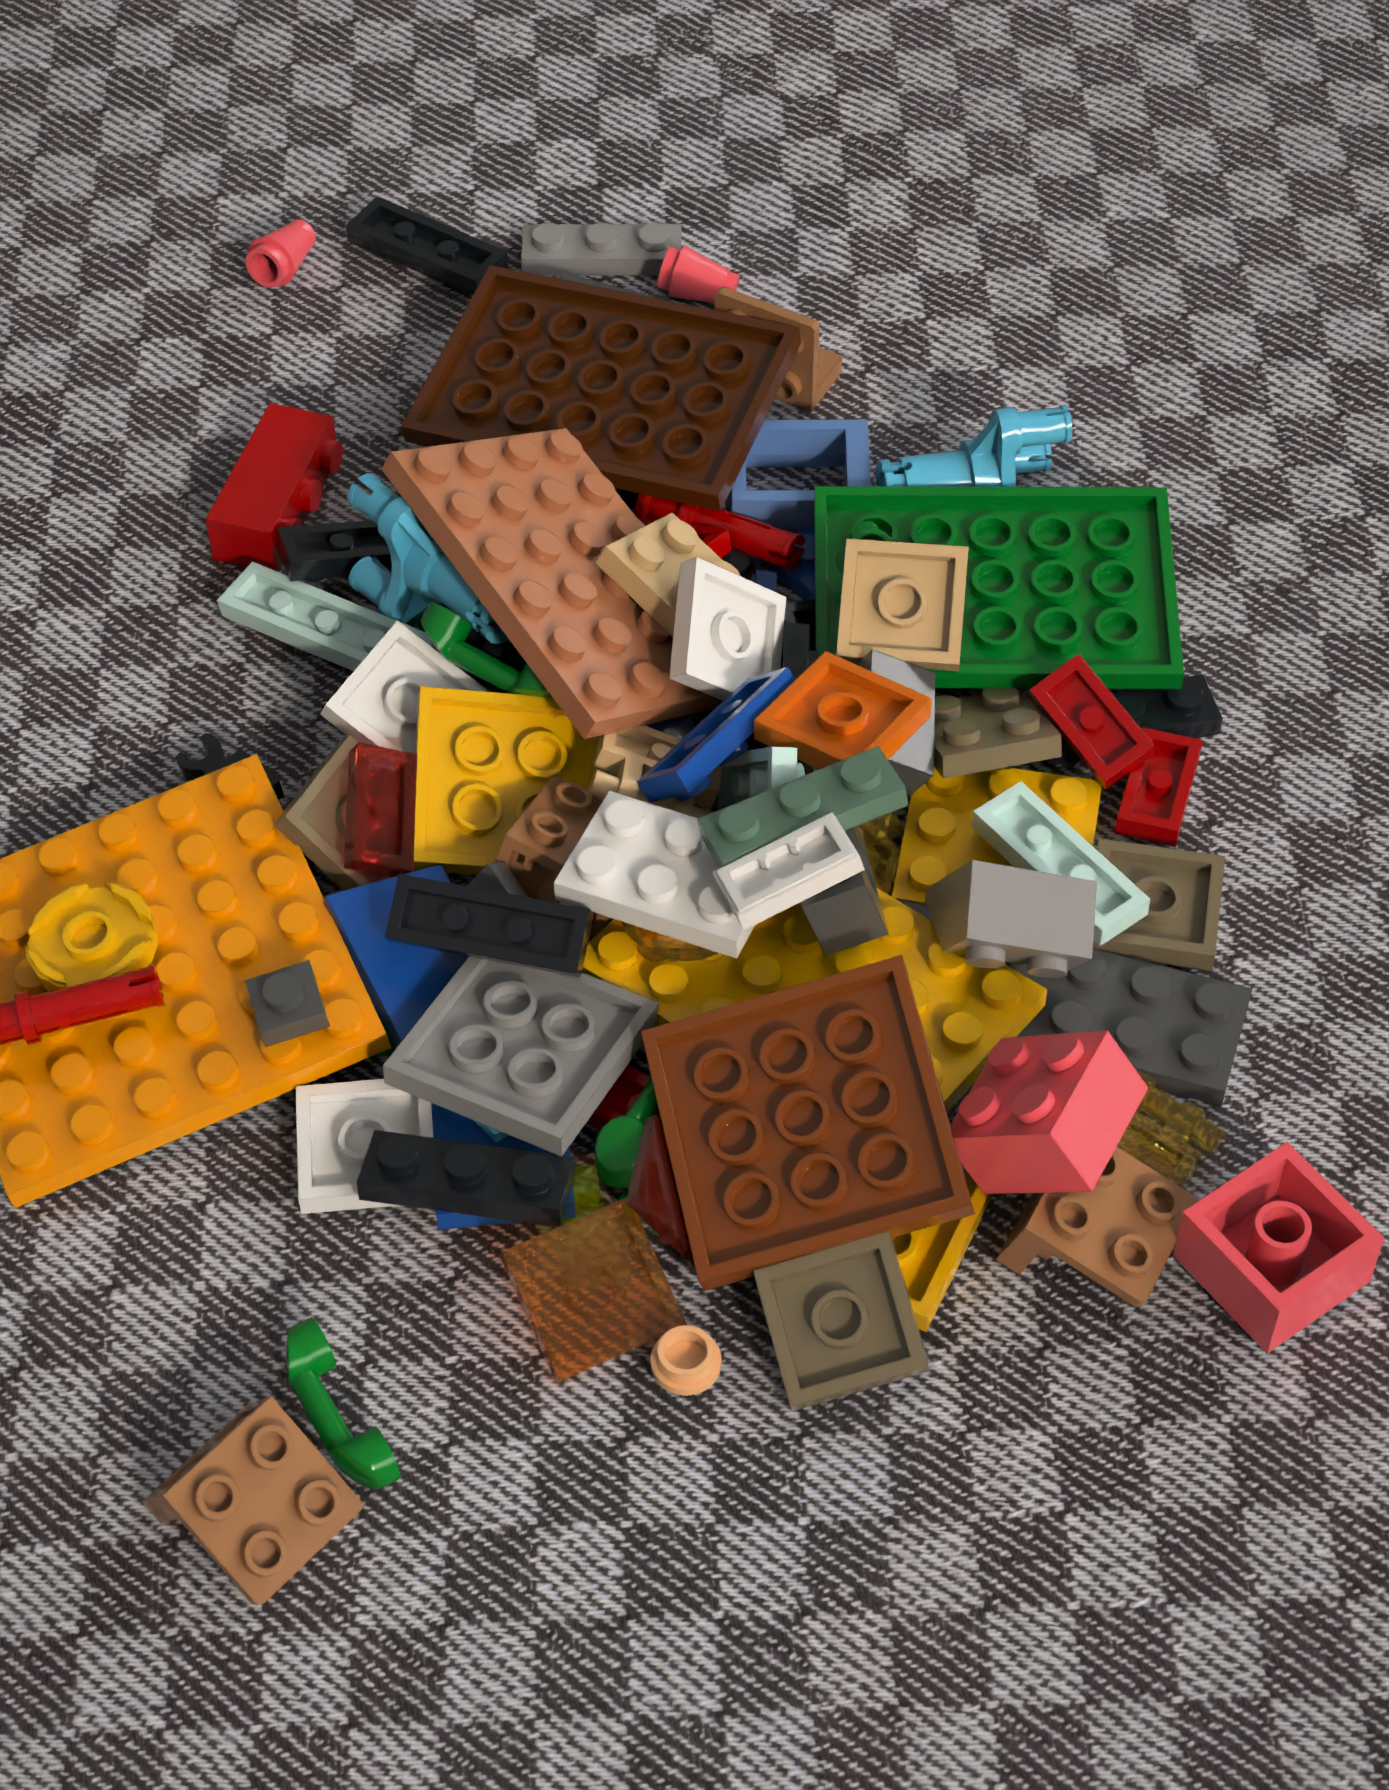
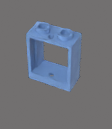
[722,420,871,533]

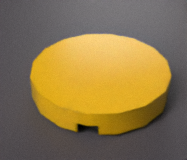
[25,882,158,991]

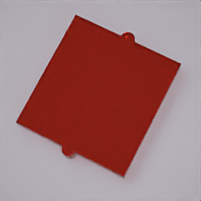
[626,1114,695,1267]

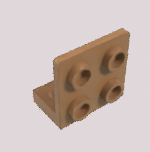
[714,287,842,412]
[494,777,613,943]
[996,1147,1196,1307]
[142,1396,363,1605]

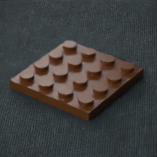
[641,955,975,1291]

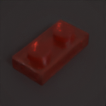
[344,742,417,877]

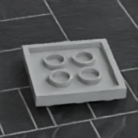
[383,957,659,1157]

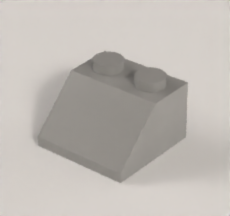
[925,860,1097,978]

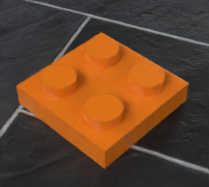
[754,651,931,769]

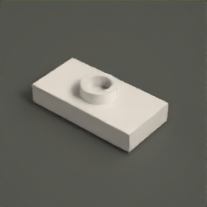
[713,812,865,931]

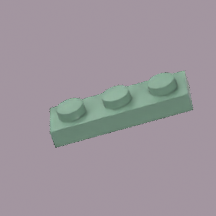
[697,746,908,868]

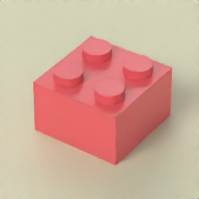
[950,1030,1148,1194]
[1173,1142,1384,1354]

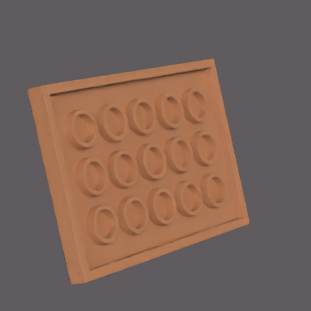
[381,428,723,739]

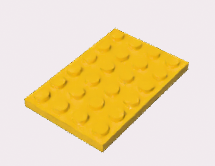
[582,888,1047,1112]

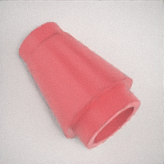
[246,219,316,288]
[657,245,740,303]

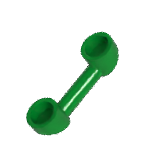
[421,602,553,698]
[594,1077,660,1188]
[286,1317,401,1490]

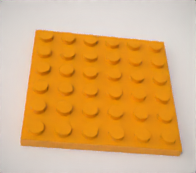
[0,754,391,1208]

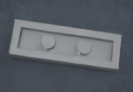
[521,223,682,276]

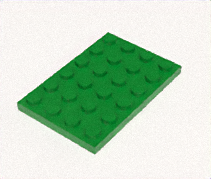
[814,486,1184,689]

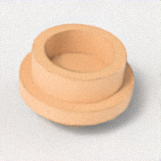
[651,1325,721,1396]

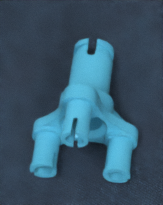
[876,405,1073,487]
[348,473,509,644]

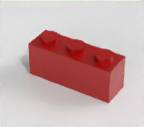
[205,403,343,572]

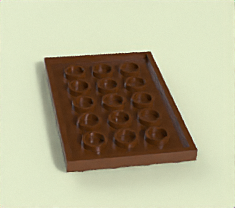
[401,265,801,511]

